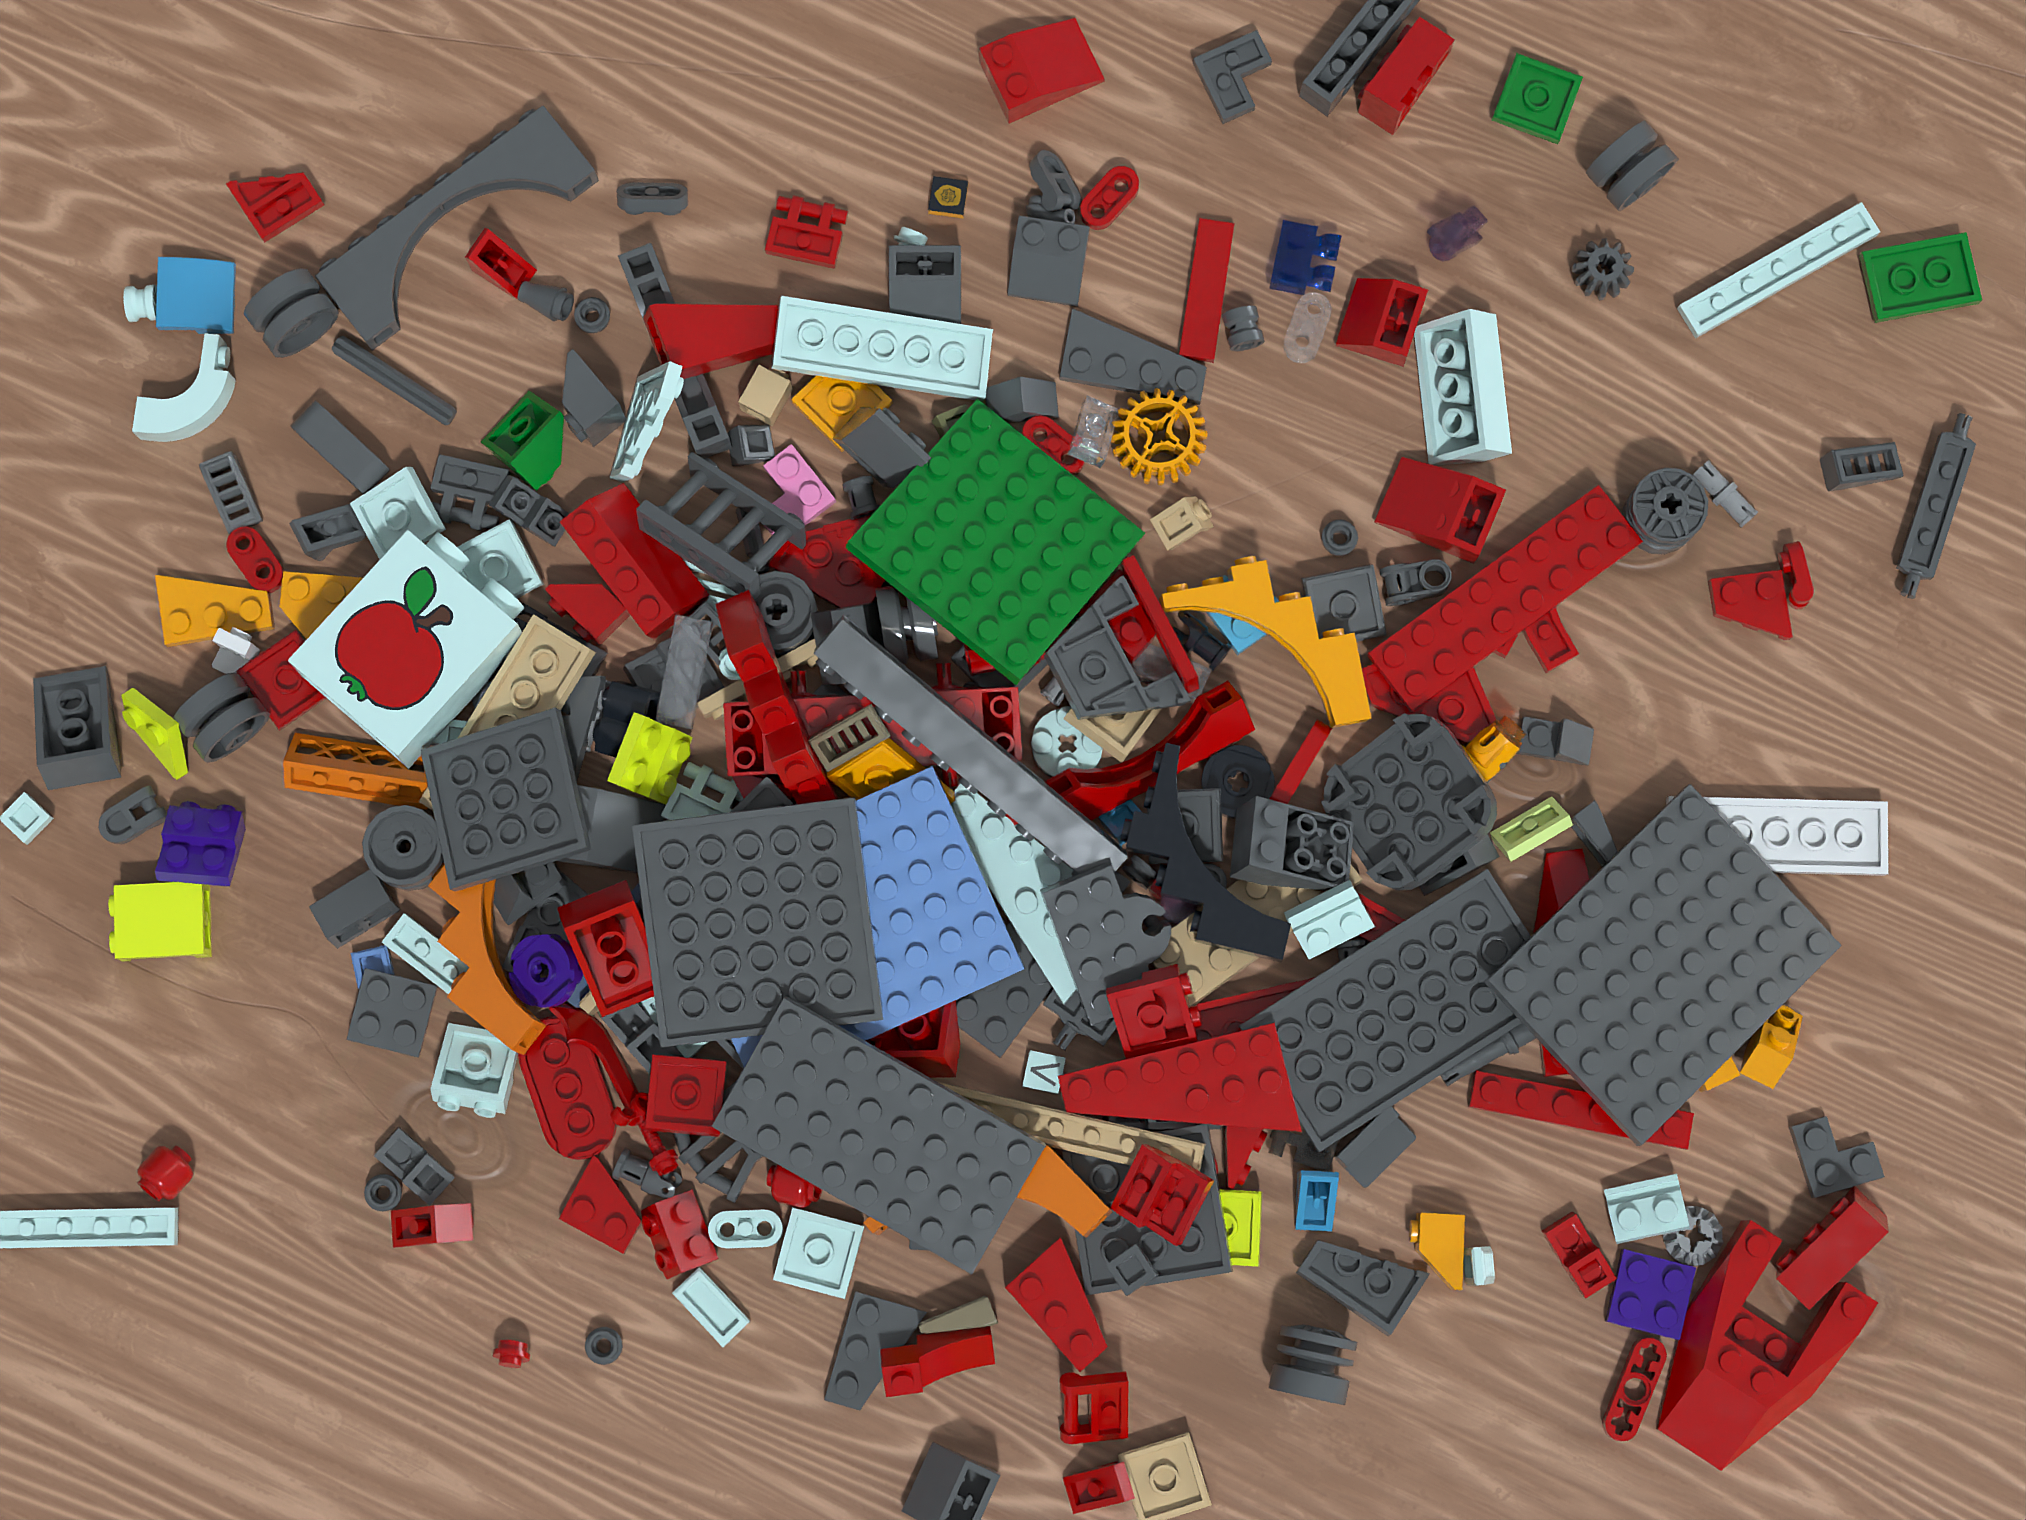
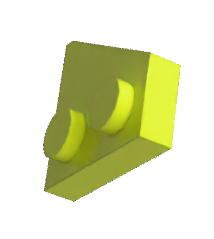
[121,688,188,780]

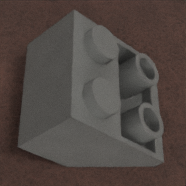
[889,245,961,324]
[833,407,931,488]
[902,1442,1001,1520]

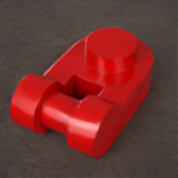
[1778,541,1814,609]

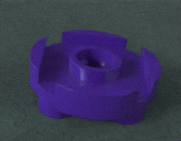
[509,934,583,1008]

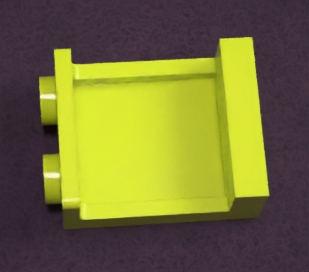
[108,882,212,961]

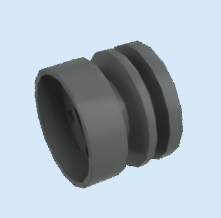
[1622,468,1708,555]
[1268,1324,1358,1405]

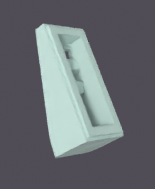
[1463,1246,1495,1286]

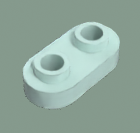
[708,1210,783,1249]

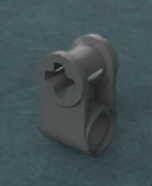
[1379,559,1452,606]

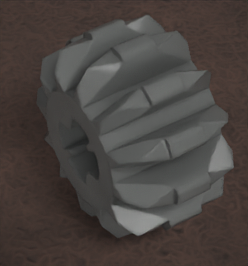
[1572,238,1634,301]

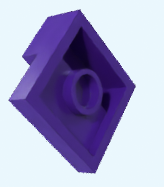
[155,801,246,887]

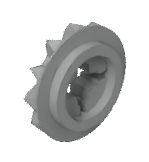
[1663,1206,1723,1266]

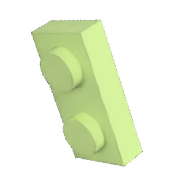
[1490,796,1573,862]

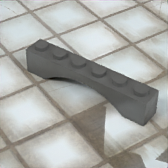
[618,243,732,459]

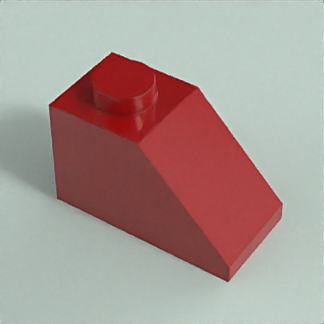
[391,1203,474,1248]

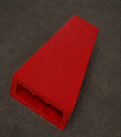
[643,304,779,379]

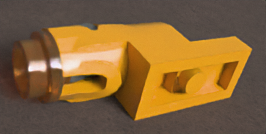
[1460,715,1527,783]

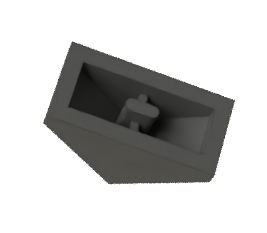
[985,377,1059,423]

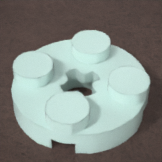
[1031,706,1103,778]

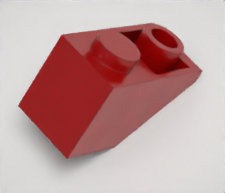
[545,584,630,646]

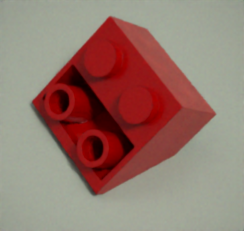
[1335,278,1428,367]

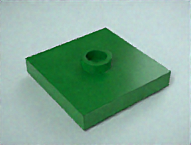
[1491,53,1583,144]

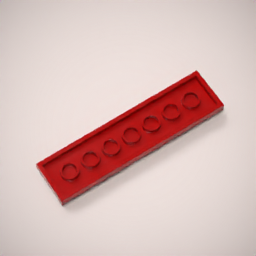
[1367,485,1643,713]

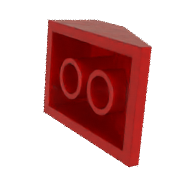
[979,18,1105,124]
[557,880,654,1017]

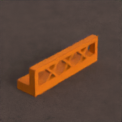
[283,733,428,810]

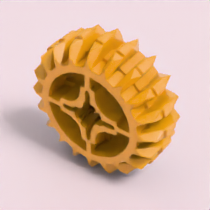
[1110,388,1208,486]

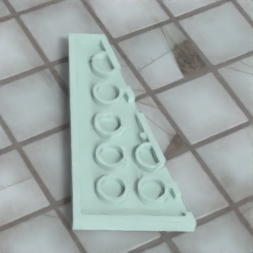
[951,783,1076,1005]

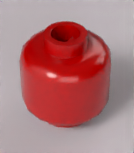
[137,1145,194,1201]
[767,1164,823,1208]

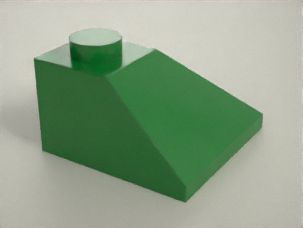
[481,391,564,491]

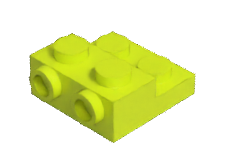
[607,712,693,805]

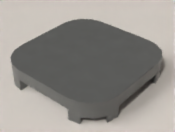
[1321,713,1497,890]

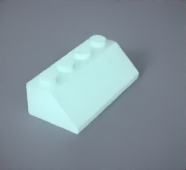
[1414,309,1512,466]

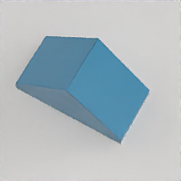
[1295,1170,1339,1231]

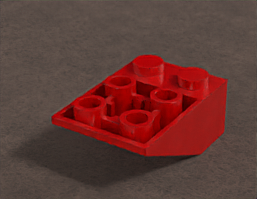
[1374,457,1506,564]

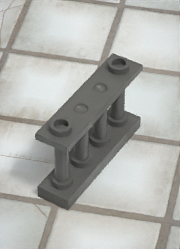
[636,452,806,600]

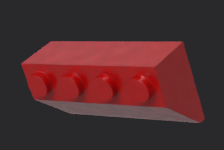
[560,483,710,640]

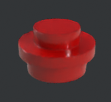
[492,1340,530,1368]

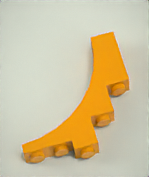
[1159,556,1371,728]

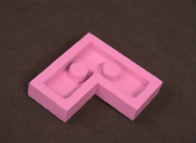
[763,444,836,535]

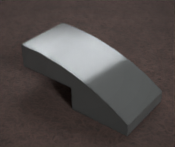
[374,1126,455,1206]

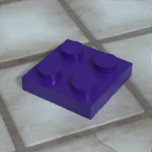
[1605,1249,1696,1340]

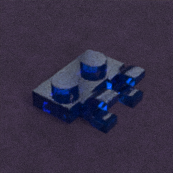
[1269,220,1342,295]

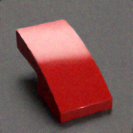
[1542,1211,1617,1298]

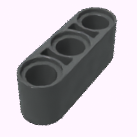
[290,400,390,494]

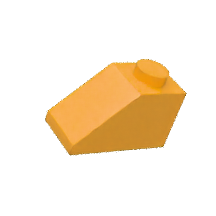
[1409,1212,1465,1290]

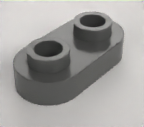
[616,182,688,215]

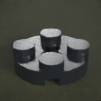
[1201,745,1275,819]

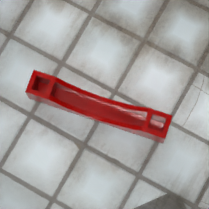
[1045,680,1255,821]

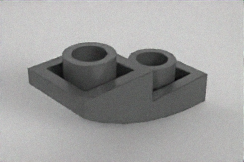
[489,475,569,547]

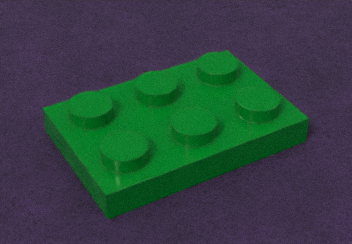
[1859,232,1982,323]

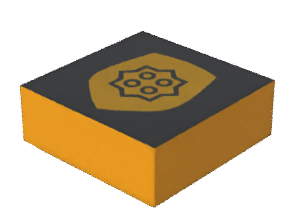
[928,176,969,219]

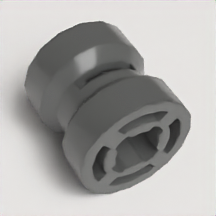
[1222,306,1265,351]

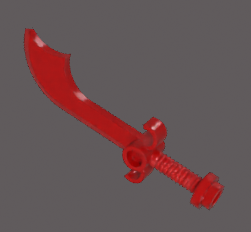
[549,1003,679,1176]

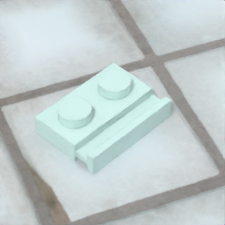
[1284,880,1375,959]
[1604,1174,1690,1244]

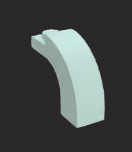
[132,333,236,442]

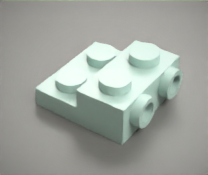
[431,1023,518,1118]

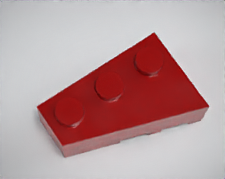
[1005,1237,1108,1372]

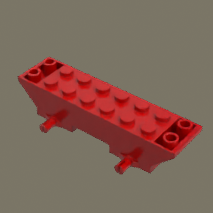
[723,663,1022,787]

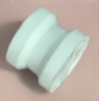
[123,284,157,322]

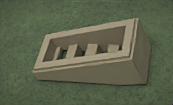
[808,704,891,772]
[919,1296,998,1334]

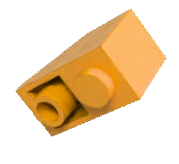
[1740,1005,1803,1089]

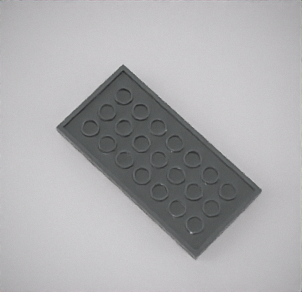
[1238,869,1531,1152]
[712,996,1046,1274]

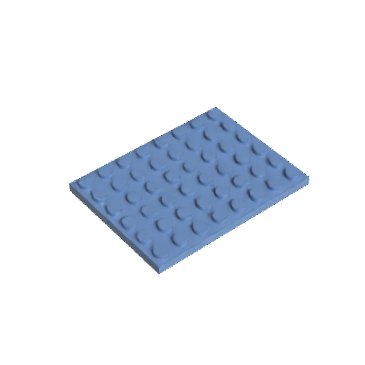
[731,766,1025,1068]

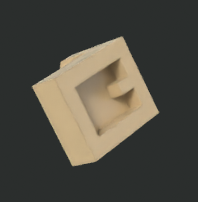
[1150,496,1213,550]

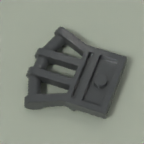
[673,1079,764,1203]

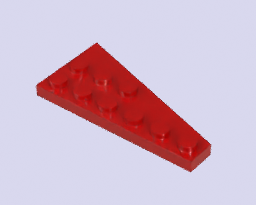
[1058,1023,1302,1132]

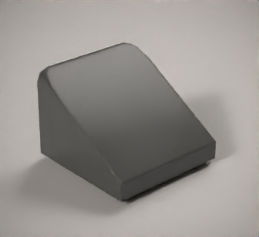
[727,424,775,466]

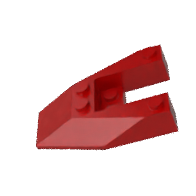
[1656,1220,1878,1471]

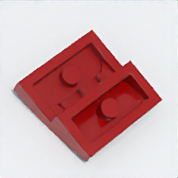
[1110,1144,1214,1246]

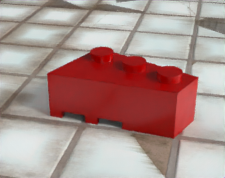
[1357,17,1455,135]
[1776,1186,1889,1310]

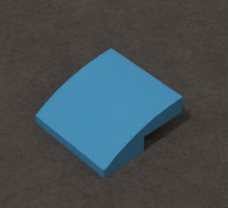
[156,257,236,334]

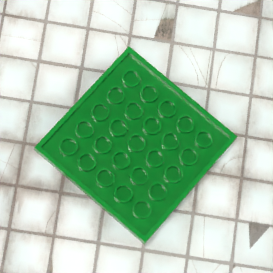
[845,399,1145,686]

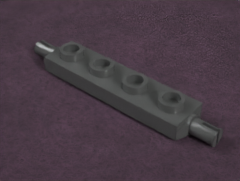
[1896,413,1976,599]

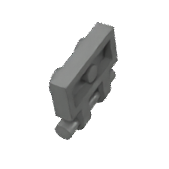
[430,454,511,531]

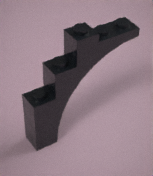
[1120,743,1291,962]

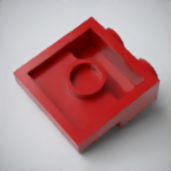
[1106,964,1202,1059]

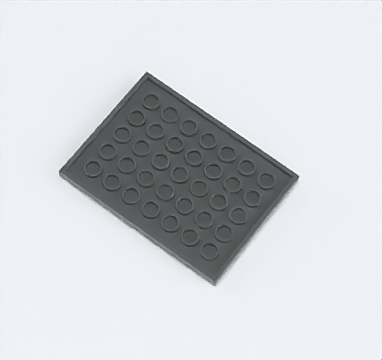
[1484,784,1842,1146]

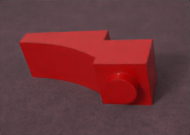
[880,1326,995,1397]

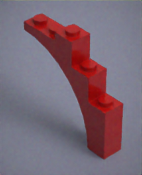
[715,590,839,804]

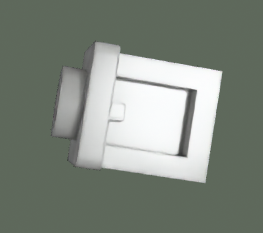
[212,627,261,674]

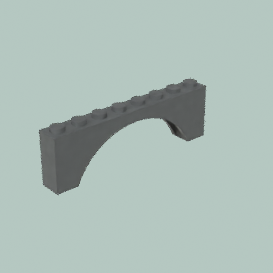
[315,106,599,351]

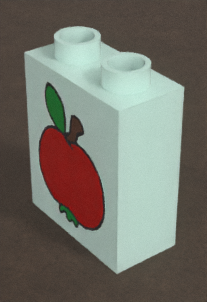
[288,530,524,769]

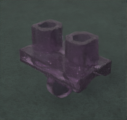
[1427,206,1488,261]

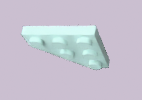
[610,362,684,482]

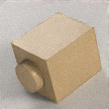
[738,365,793,426]

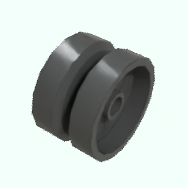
[1586,120,1679,211]
[244,268,339,358]
[755,571,818,658]
[875,585,938,665]
[173,672,270,763]
[362,805,444,891]

